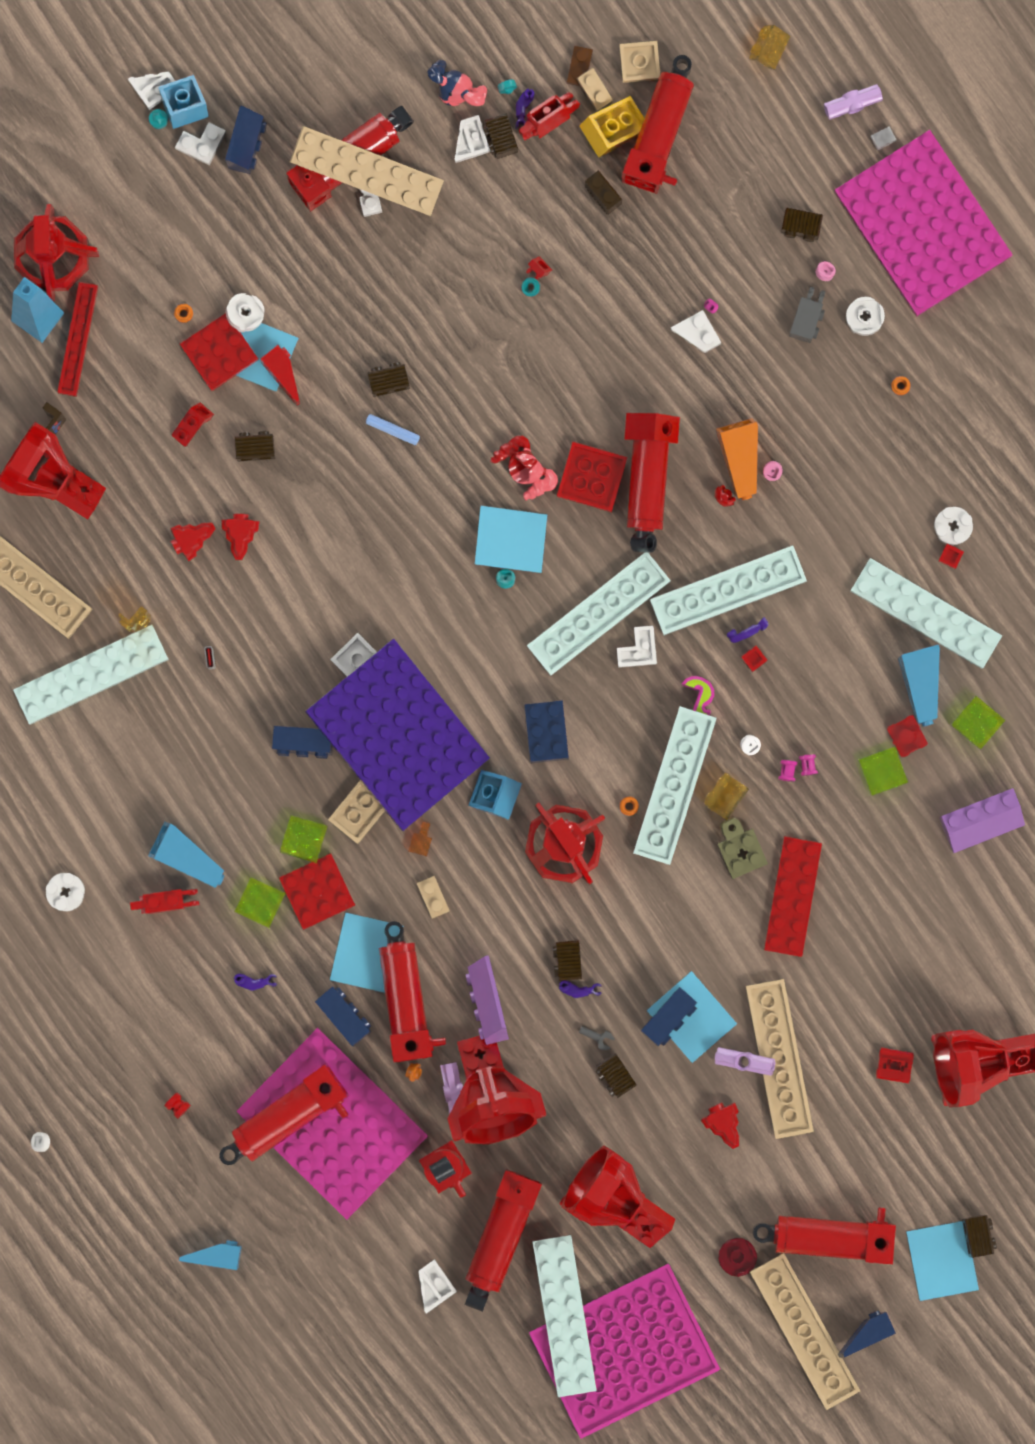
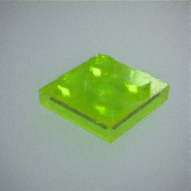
[951,696,1005,750]
[858,747,908,796]
[280,815,328,863]
[234,877,286,928]

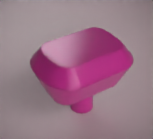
[704,299,718,314]

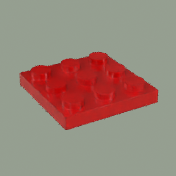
[180,313,259,391]
[557,442,628,513]
[279,853,356,930]

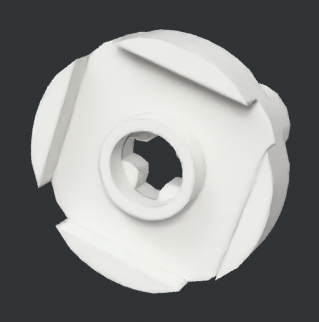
[225,293,264,332]
[846,297,885,336]
[934,507,973,546]
[46,873,85,911]

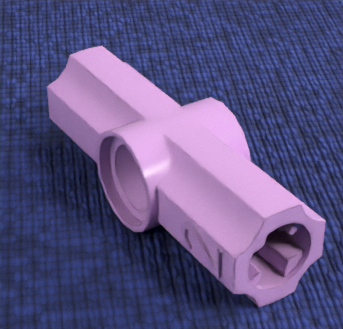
[824,84,883,120]
[715,1047,776,1076]
[440,1062,463,1113]

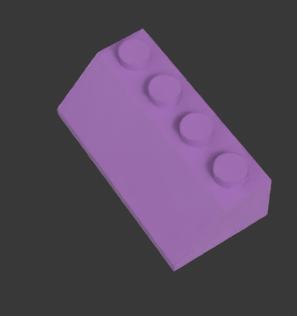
[939,788,1025,853]
[466,956,509,1045]

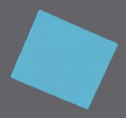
[236,323,299,391]
[475,506,547,573]
[330,913,404,993]
[647,971,737,1063]
[906,1221,979,1301]

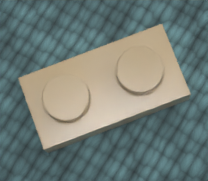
[576,68,613,111]
[417,876,450,919]

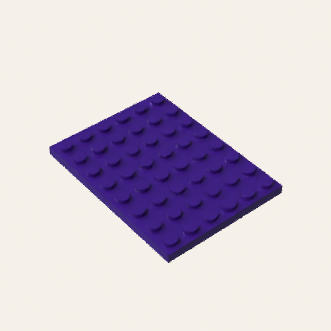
[305,639,490,831]

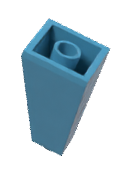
[11,277,64,343]
[898,645,940,727]
[148,821,224,888]

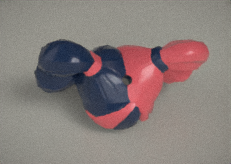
[427,60,487,106]

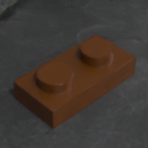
[567,46,593,87]

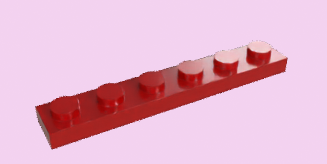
[57,282,98,397]

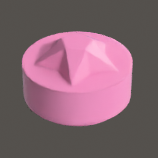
[815,261,836,281]
[763,461,783,481]

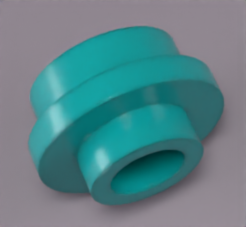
[521,277,540,297]

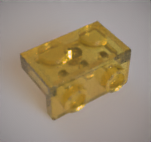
[749,25,791,70]
[118,606,151,632]
[704,772,749,820]

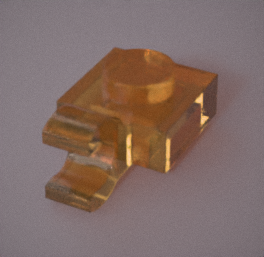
[409,822,432,857]

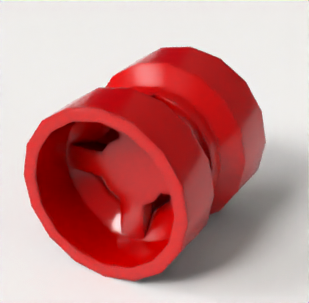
[164,1092,191,1119]

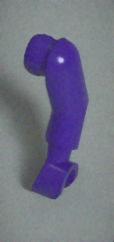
[515,89,534,130]
[726,617,768,643]
[234,974,277,991]
[559,980,602,998]

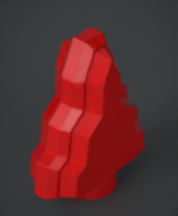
[221,514,260,560]
[170,523,216,562]
[701,1102,739,1149]

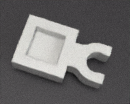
[359,189,382,217]

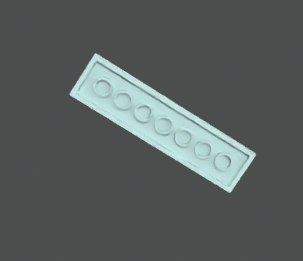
[650,546,807,635]
[527,553,671,676]
[850,558,1002,669]
[13,625,169,725]
[633,706,717,865]
[533,1235,597,1397]

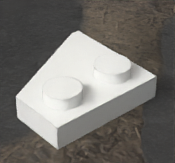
[128,72,175,110]
[455,115,490,163]
[671,310,721,353]
[419,1259,457,1313]

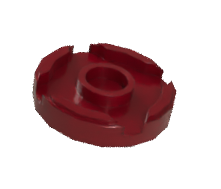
[718,1238,757,1277]

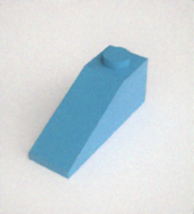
[179,1240,242,1270]

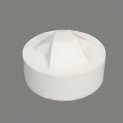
[740,735,761,755]
[31,1132,50,1152]

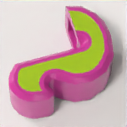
[681,676,714,716]

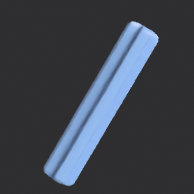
[366,414,420,445]

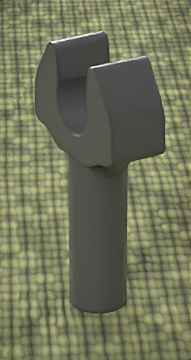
[579,1026,615,1050]

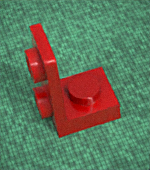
[172,402,214,447]

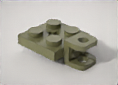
[717,817,768,879]

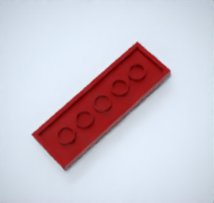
[764,836,822,957]

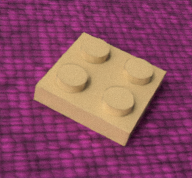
[619,41,660,83]

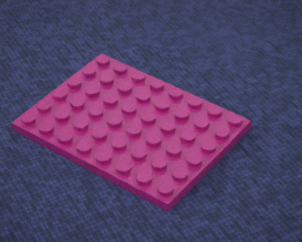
[834,130,1013,317]
[236,1028,428,1220]
[529,1263,721,1439]

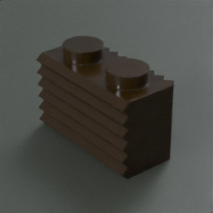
[483,113,518,159]
[585,170,622,215]
[781,207,823,242]
[368,362,410,397]
[235,431,275,462]
[553,940,582,981]
[595,1053,637,1098]
[962,1215,997,1258]

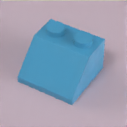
[158,75,209,129]
[468,770,522,819]

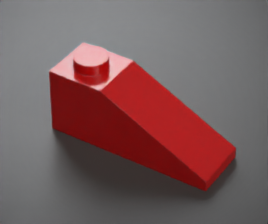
[260,345,300,406]

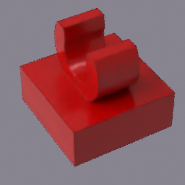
[526,256,552,280]

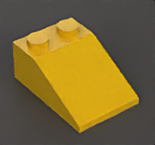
[579,96,644,158]

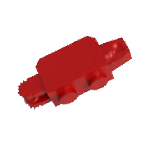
[519,92,581,141]
[130,889,200,914]

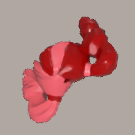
[490,436,558,501]

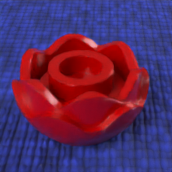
[714,485,736,507]

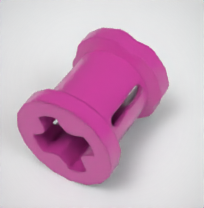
[799,754,818,776]
[778,760,797,782]

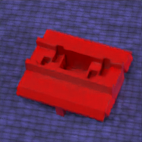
[887,715,928,758]
[876,1048,914,1084]

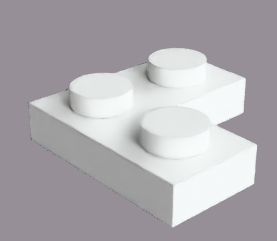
[175,123,226,165]
[617,626,657,668]

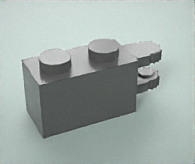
[789,286,826,343]

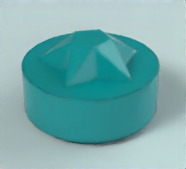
[497,79,517,94]
[149,109,168,129]
[496,569,515,589]

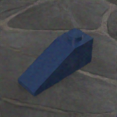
[838,1310,896,1358]

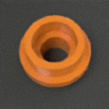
[174,304,193,323]
[891,376,910,395]
[619,797,639,816]
[406,1063,422,1082]

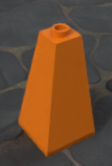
[716,418,758,500]

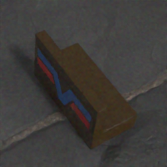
[42,402,66,435]

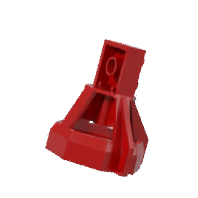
[14,204,99,301]
[0,422,106,520]
[525,803,606,885]
[931,1029,1035,1108]
[447,1035,546,1145]
[559,1145,675,1248]

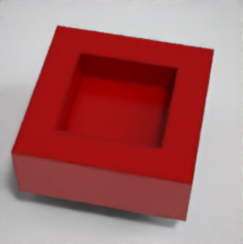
[938,544,964,569]
[741,646,768,673]

